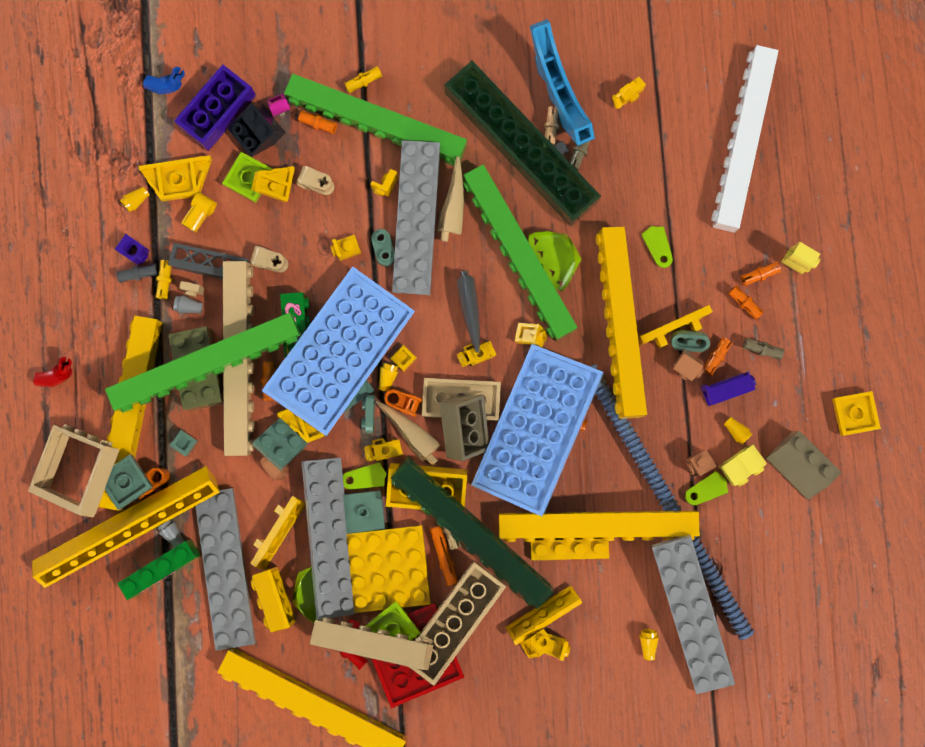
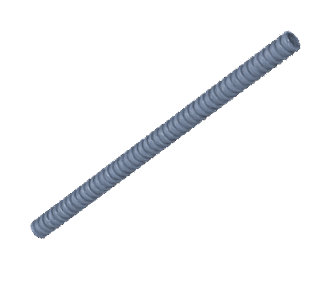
[590,364,755,640]

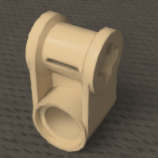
[296,166,335,195]
[250,246,289,273]

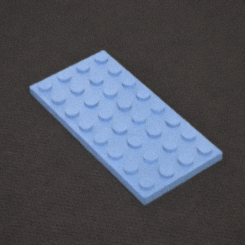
[262,267,415,436]
[471,344,604,516]

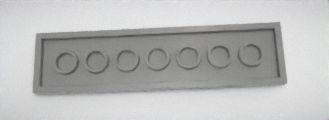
[392,140,440,295]
[302,458,356,620]
[195,488,256,651]
[651,535,735,694]

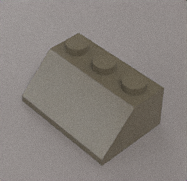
[440,394,489,461]
[765,431,842,500]

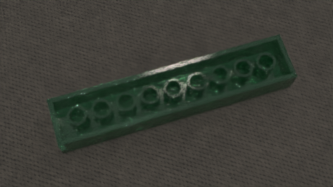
[444,60,601,227]

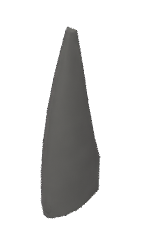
[457,271,480,353]

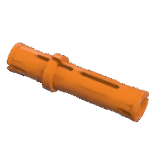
[429,526,458,586]

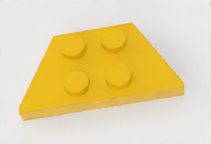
[138,155,212,202]

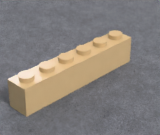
[310,617,433,670]

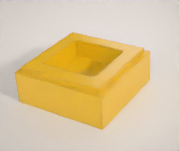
[390,345,417,372]

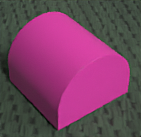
[267,93,290,117]

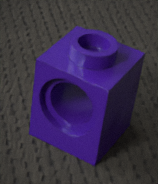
[115,234,150,266]

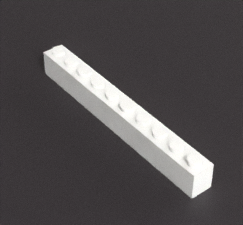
[711,45,779,233]

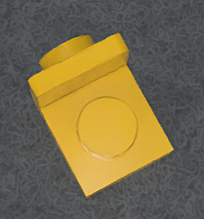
[370,169,399,197]
[330,235,361,261]
[515,323,547,348]
[520,629,553,659]
[544,632,571,661]

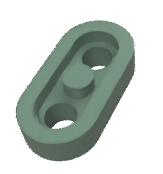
[371,229,395,267]
[671,330,710,352]
[362,395,375,433]

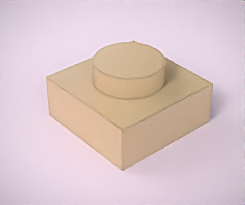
[179,281,205,297]

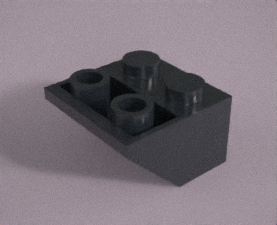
[228,102,286,157]

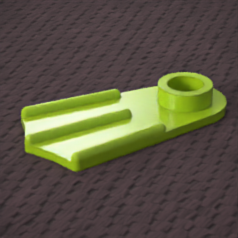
[642,226,673,268]
[343,462,387,489]
[685,471,728,505]

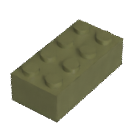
[168,326,224,411]

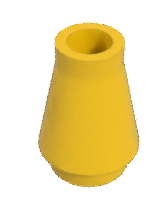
[120,186,150,212]
[378,363,399,392]
[723,417,753,445]
[639,629,659,660]

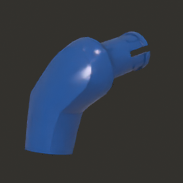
[143,67,185,94]

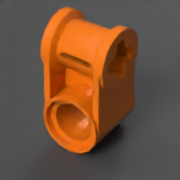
[384,390,423,417]
[138,468,170,500]

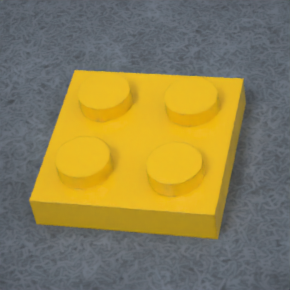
[832,391,881,436]

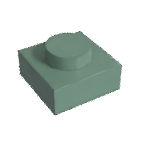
[170,430,198,457]

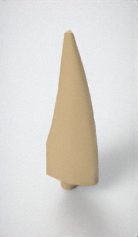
[437,156,464,242]
[375,401,440,466]

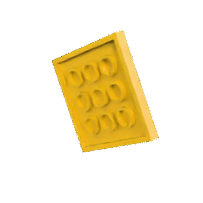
[347,525,431,613]

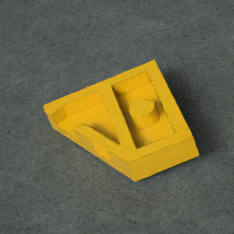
[251,166,295,202]
[277,409,325,443]

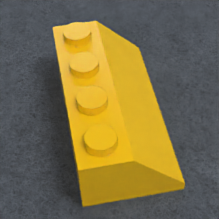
[386,463,468,513]

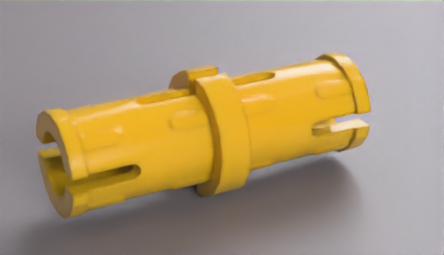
[344,66,382,94]
[155,260,172,299]

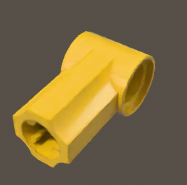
[181,192,217,233]

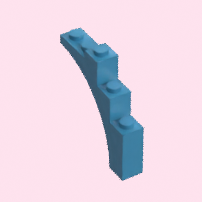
[530,19,595,146]

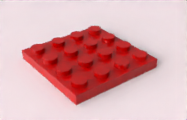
[372,602,465,708]

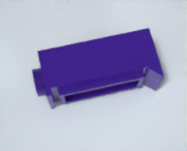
[700,372,756,406]

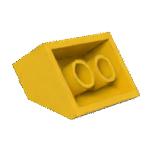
[251,566,296,633]

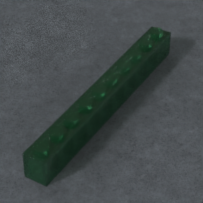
[391,457,554,609]

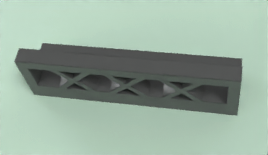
[168,243,249,279]

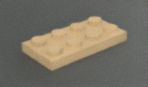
[422,378,501,421]

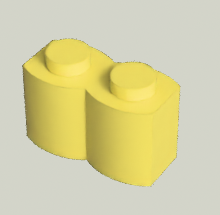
[781,241,821,274]
[718,444,767,487]

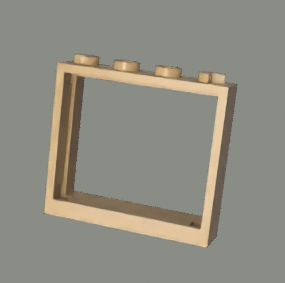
[28,424,120,517]

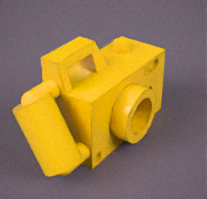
[612,77,646,109]
[457,341,496,367]
[364,438,403,461]

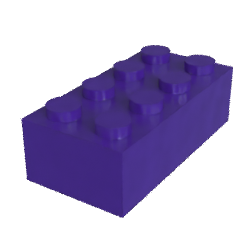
[174,64,256,151]

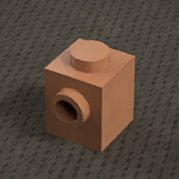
[673,349,705,381]
[685,449,717,476]

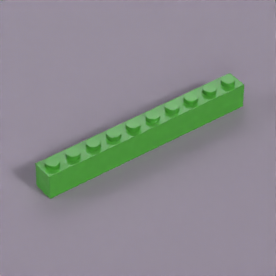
[284,73,467,166]
[463,164,578,341]
[105,313,301,413]

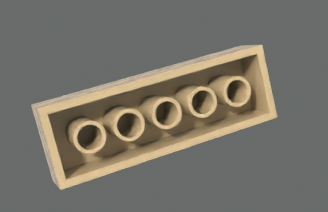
[410,560,506,686]

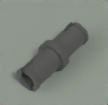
[116,263,158,283]

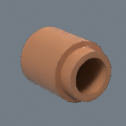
[260,456,289,481]

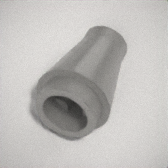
[173,295,203,314]
[157,519,184,548]

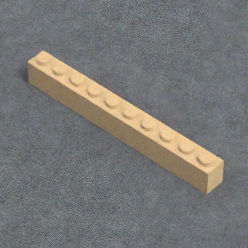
[223,261,254,456]

